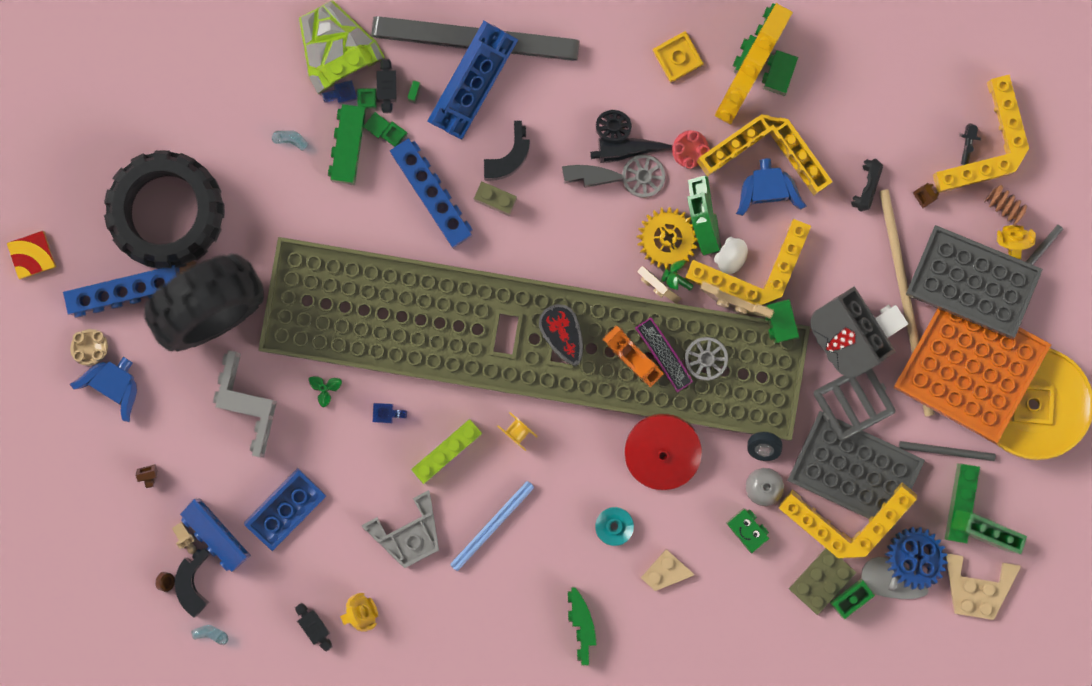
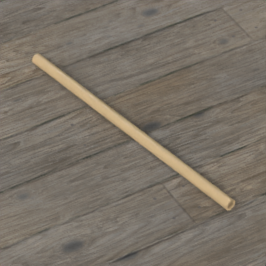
[879,189,934,417]

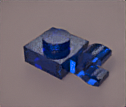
[322,80,357,104]
[372,403,407,423]

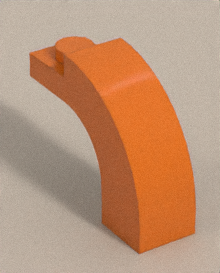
[603,325,664,388]

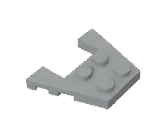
[362,490,439,568]

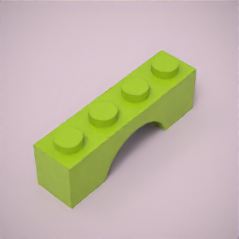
[411,419,483,484]

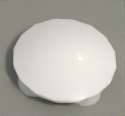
[714,237,748,274]

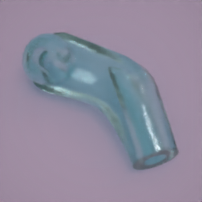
[271,130,309,151]
[191,625,229,645]

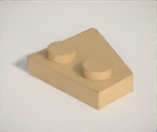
[637,266,681,304]
[641,549,694,591]

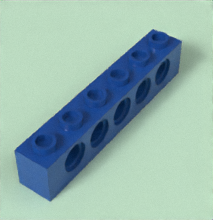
[390,138,473,248]
[63,265,180,318]

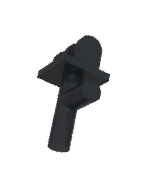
[959,123,981,165]

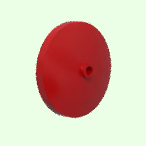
[624,414,702,490]

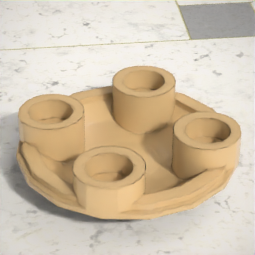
[70,329,108,366]

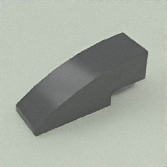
[562,165,623,187]

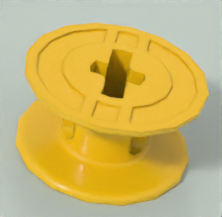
[497,412,538,451]

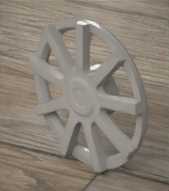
[622,155,665,198]
[685,337,728,380]

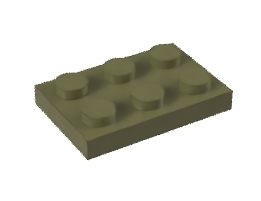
[788,548,857,615]

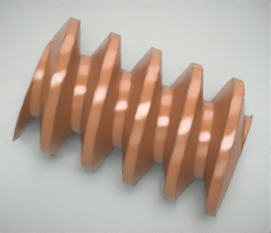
[984,185,1027,226]

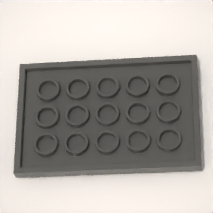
[906,225,1043,340]
[787,411,925,530]

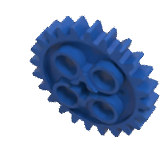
[885,527,948,590]

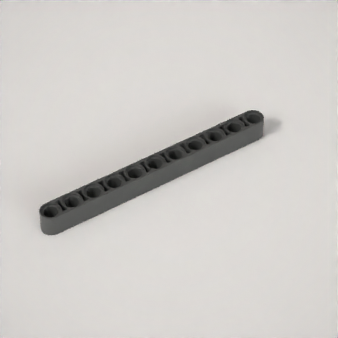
[371,16,580,61]

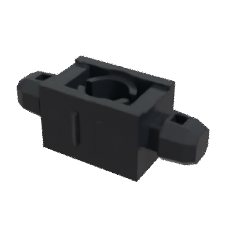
[377,59,397,114]
[295,603,333,651]

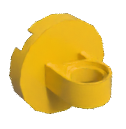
[997,225,1036,260]
[340,593,378,632]

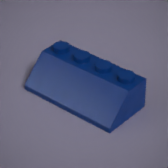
[180,498,251,572]

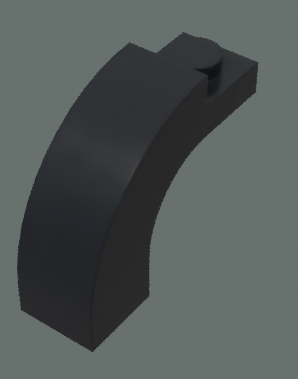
[484,120,530,181]
[175,548,210,618]

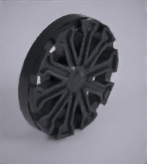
[596,110,632,143]

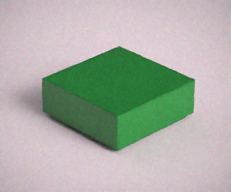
[407,81,421,103]
[357,88,377,109]
[363,112,390,139]
[381,121,407,147]

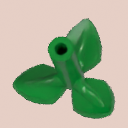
[661,260,693,290]
[308,376,342,408]

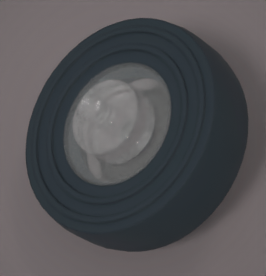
[747,432,782,461]

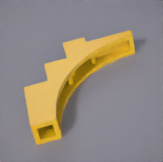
[714,3,793,125]

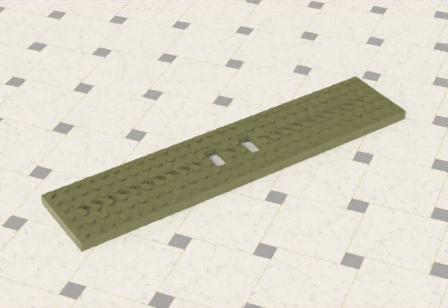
[258,237,810,441]

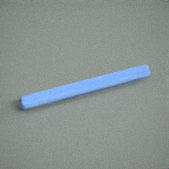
[450,481,534,571]

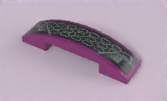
[635,318,693,392]

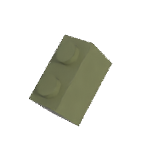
[474,181,517,216]

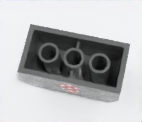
[811,286,896,377]

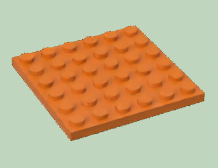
[893,309,1052,444]

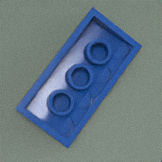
[244,468,326,551]

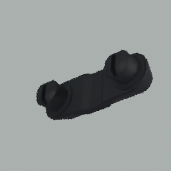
[851,158,883,212]

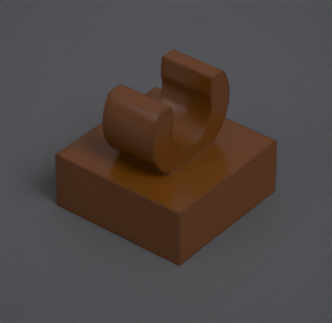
[913,183,939,208]
[135,464,158,488]

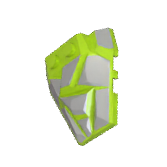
[299,0,385,94]

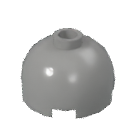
[746,468,784,506]

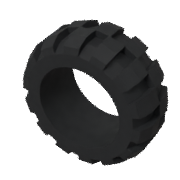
[104,150,225,269]
[144,254,264,352]

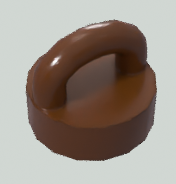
[155,572,175,592]

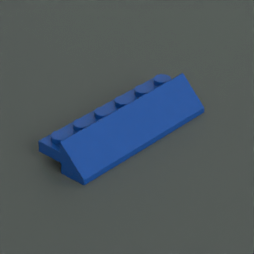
[427,21,519,139]

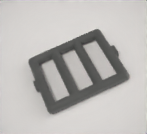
[813,368,896,441]

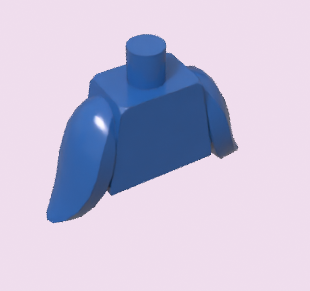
[736,158,807,216]
[70,357,137,422]

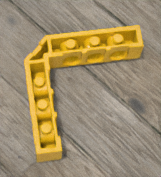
[933,74,1029,193]
[697,114,833,196]
[685,219,811,305]
[779,482,917,558]

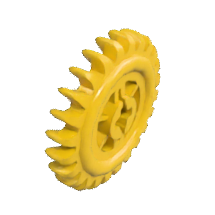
[636,207,698,270]

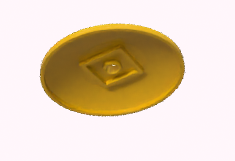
[997,348,1092,460]

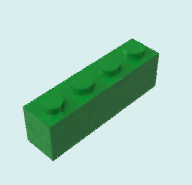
[328,104,366,185]
[944,464,980,543]
[951,510,1027,554]

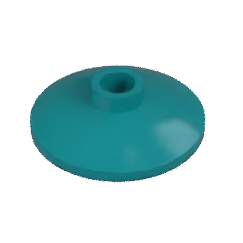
[595,507,634,546]

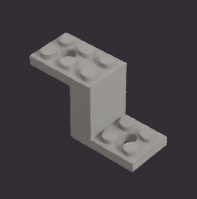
[213,350,277,457]

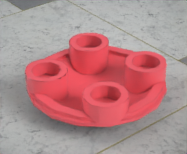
[672,130,710,169]

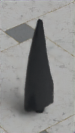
[590,138,673,163]

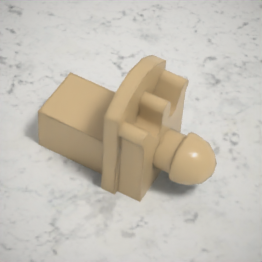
[172,522,196,554]

